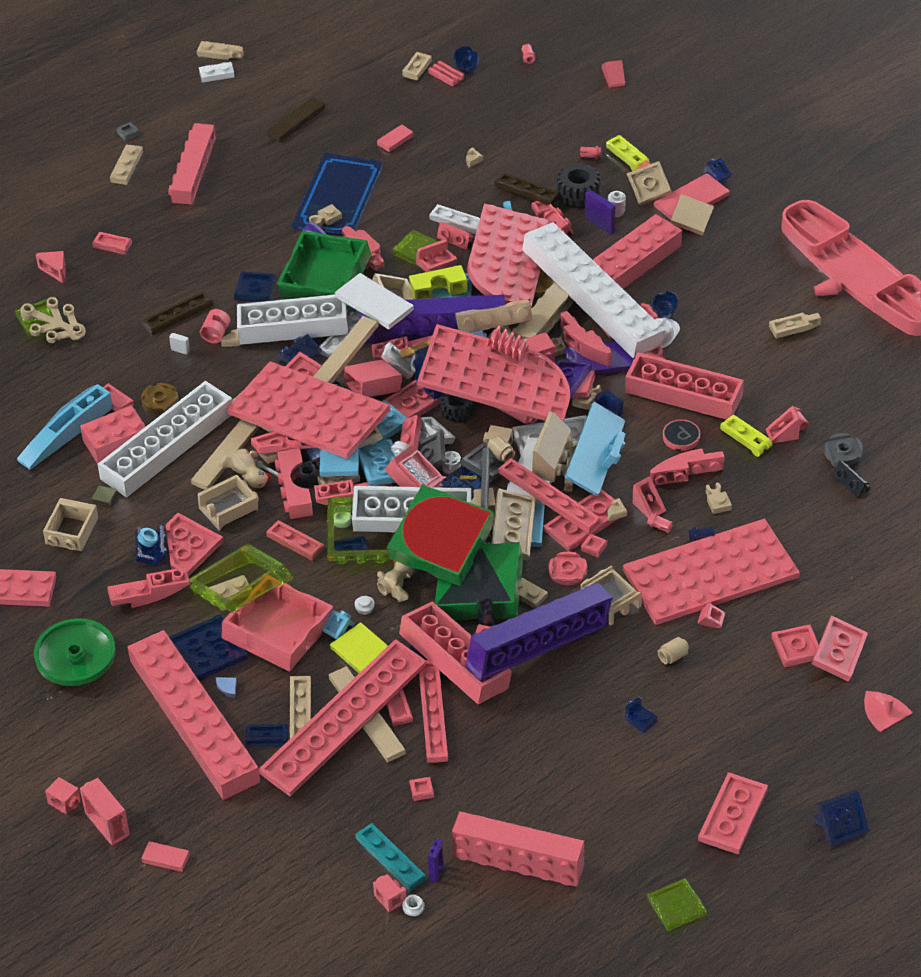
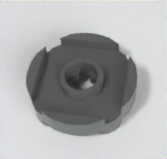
[824,433,863,467]

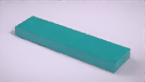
[355,823,426,891]

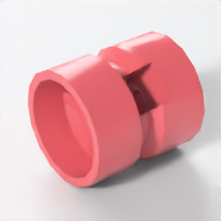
[200,309,230,343]

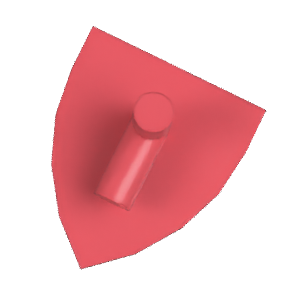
[864,691,913,733]

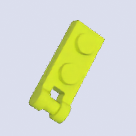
[606,135,650,171]
[720,414,773,457]

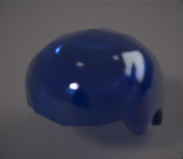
[453,46,479,72]
[650,291,679,318]

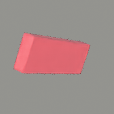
[266,520,324,561]

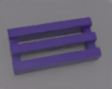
[428,839,444,882]

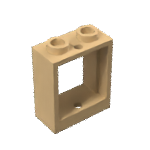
[43,498,98,551]

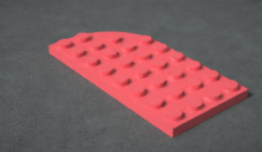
[467,204,552,307]
[417,324,570,422]

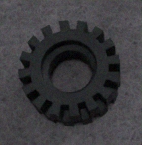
[440,393,474,423]

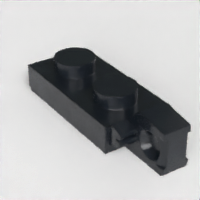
[476,592,495,627]

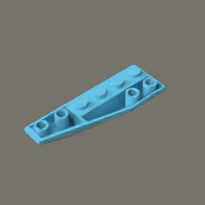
[17,384,113,470]

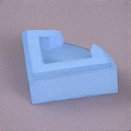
[216,677,237,698]

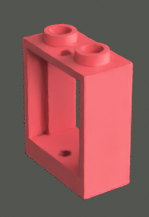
[80,778,130,846]

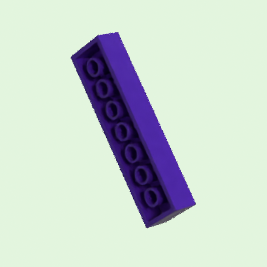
[359,295,505,344]
[466,583,613,681]

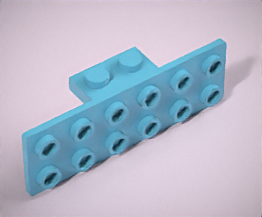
[565,402,626,496]

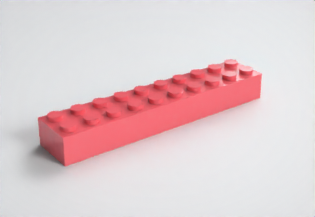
[128,630,260,800]

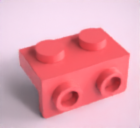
[416,239,458,272]

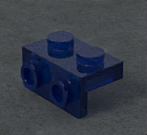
[135,525,167,566]

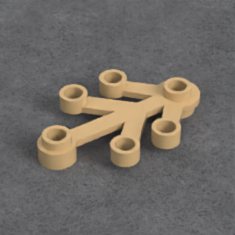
[21,297,86,343]

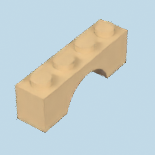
[455,299,533,333]

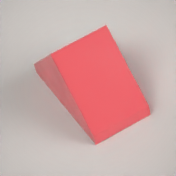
[602,60,625,88]
[36,251,66,283]
[765,406,800,443]
[633,476,666,518]

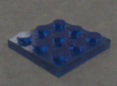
[169,614,248,681]

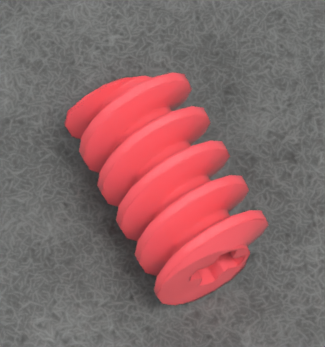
[487,326,530,362]

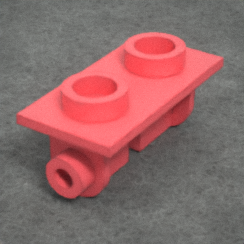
[544,204,574,235]
[437,222,474,250]

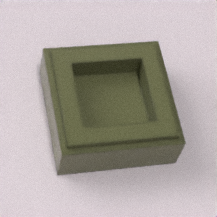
[92,485,117,507]

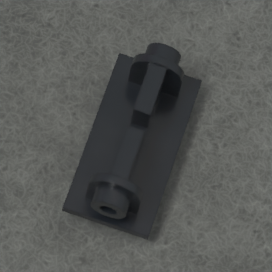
[833,460,871,498]

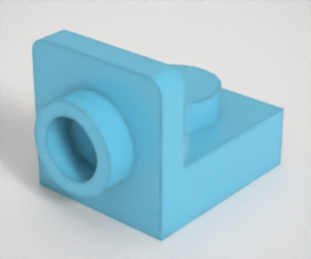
[322,610,355,639]

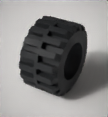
[557,163,600,208]

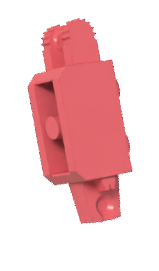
[342,226,384,271]

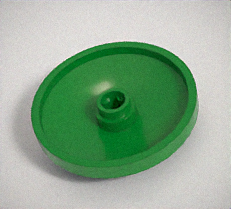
[34,618,116,686]

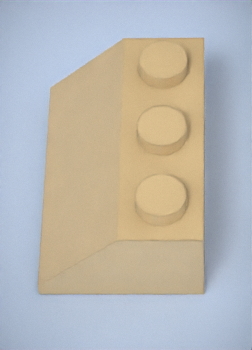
[532,411,573,482]

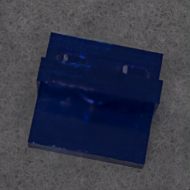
[813,790,869,846]

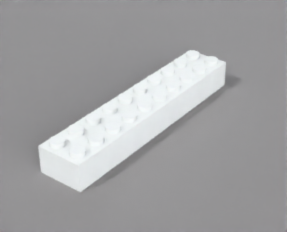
[522,222,665,358]

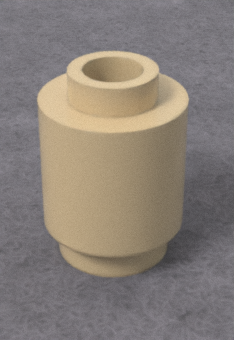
[487,436,515,463]
[658,637,689,664]

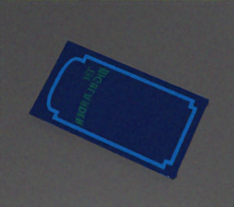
[291,153,384,236]

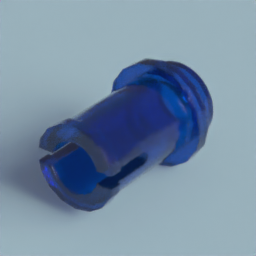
[689,526,715,541]

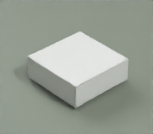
[169,333,190,355]

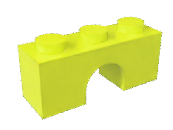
[409,265,467,299]

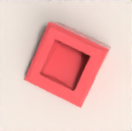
[698,603,726,629]

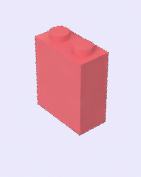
[344,359,402,397]

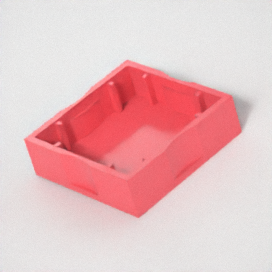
[222,574,334,672]

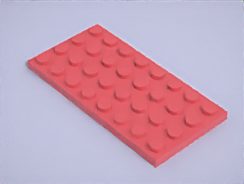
[227,361,391,459]
[623,518,800,625]

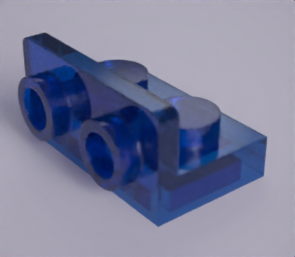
[278,334,322,364]

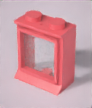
[385,443,446,488]

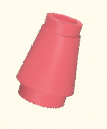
[814,277,842,297]

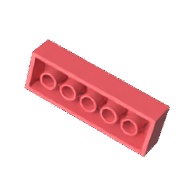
[593,214,682,289]
[625,352,744,420]
[399,601,512,704]
[452,812,584,886]

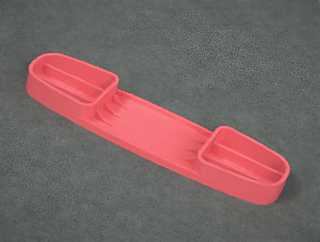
[781,200,921,336]

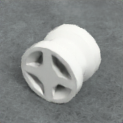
[442,451,461,475]

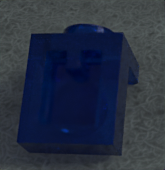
[703,158,732,182]
[594,389,623,416]
[625,696,657,734]

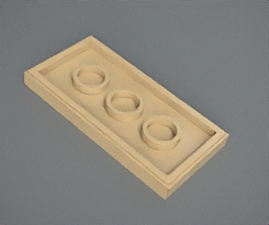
[491,489,536,561]

